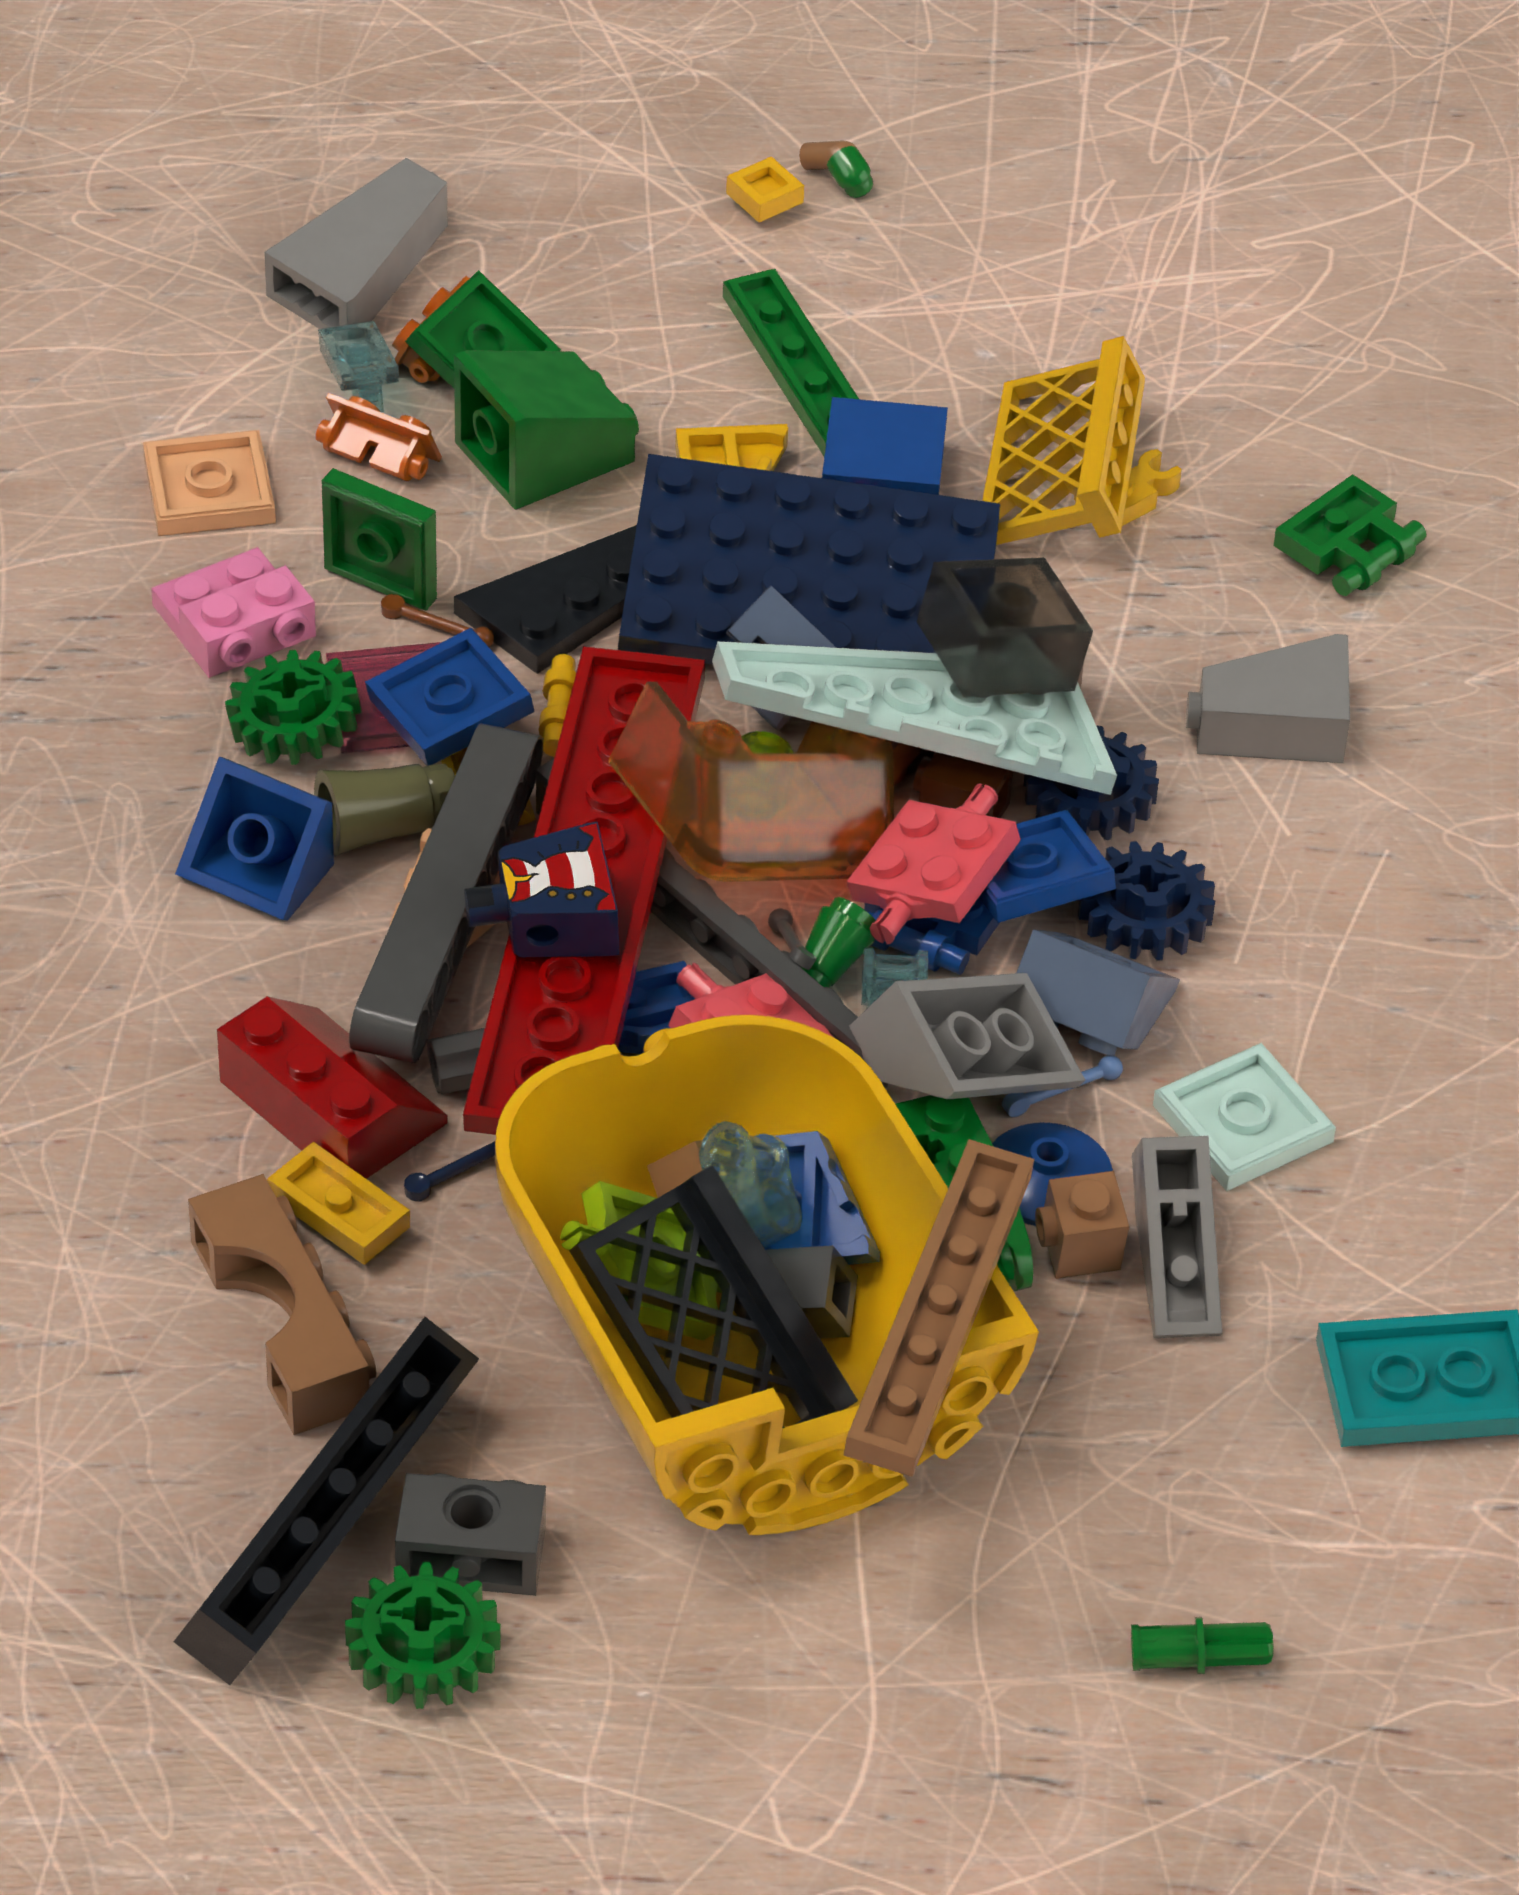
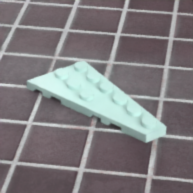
[712,641,1117,795]

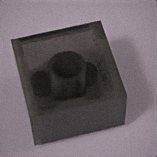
[917,557,1093,698]

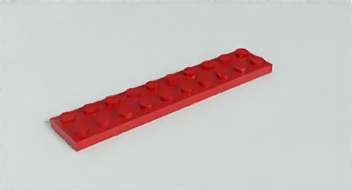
[463,646,705,1135]

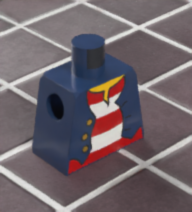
[464,822,620,957]

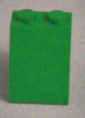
[454,350,639,510]

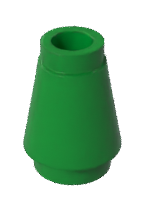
[801,897,876,988]

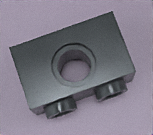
[395,1473,546,1596]

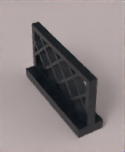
[569,1165,858,1428]

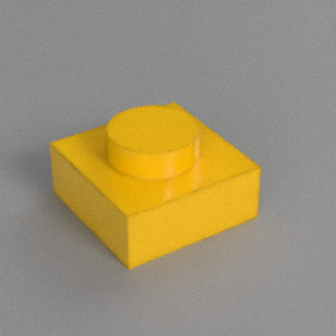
[726,156,804,222]

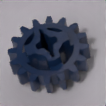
[1023,725,1159,840]
[1078,841,1216,961]

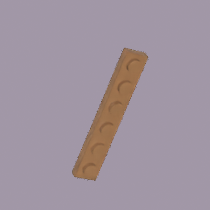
[844,1139,1035,1477]

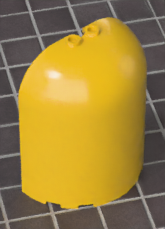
[495,1015,1039,1535]

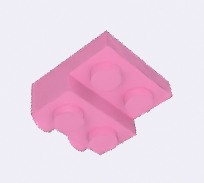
[151,547,316,678]

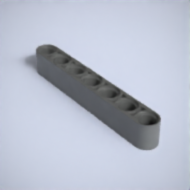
[349,723,543,1063]

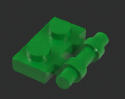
[1273,474,1427,596]

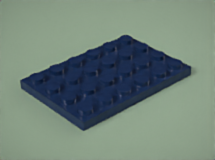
[618,454,1000,664]

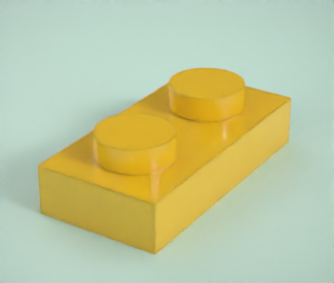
[267,1142,410,1265]

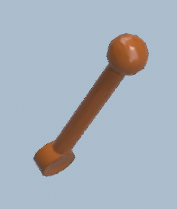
[381,594,494,648]

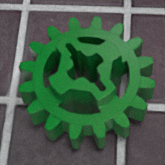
[225,650,362,765]
[345,1562,501,1709]

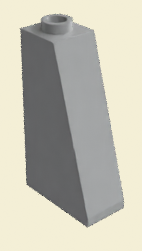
[264,158,448,347]

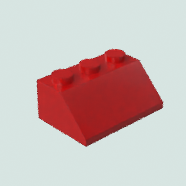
[217,996,448,1179]

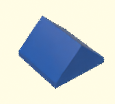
[175,757,334,921]

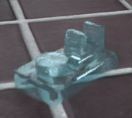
[318,321,399,412]

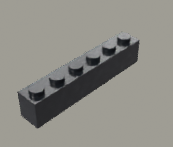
[173,1317,479,1685]

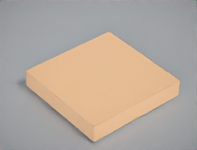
[143,430,276,536]

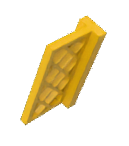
[982,336,1145,545]

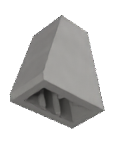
[1186,634,1350,763]

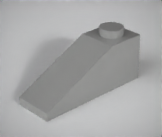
[1132,1136,1222,1338]

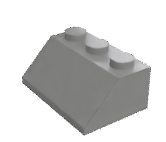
[849,973,1086,1099]

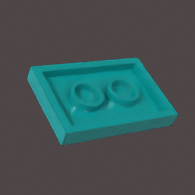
[1316,1309,1519,1447]

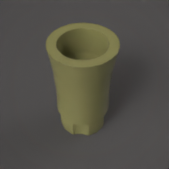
[314,764,455,857]

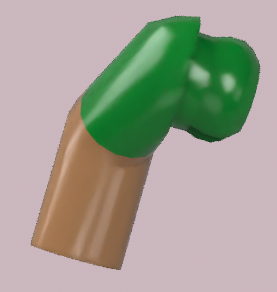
[799,140,873,198]

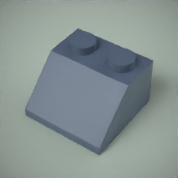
[1016,929,1180,1056]

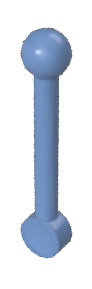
[1002,1055,1123,1117]

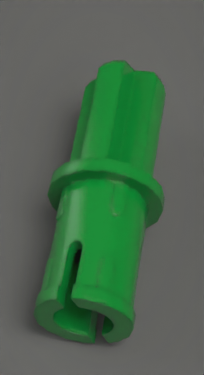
[1131,1617,1274,1674]

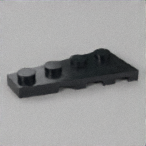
[454,525,637,674]

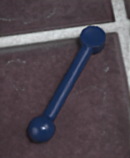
[404,1141,495,1201]

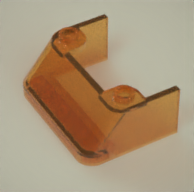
[608,682,894,882]

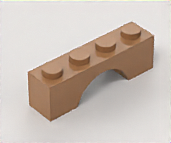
[188,1174,377,1435]

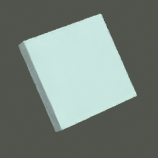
[1153,1043,1336,1191]

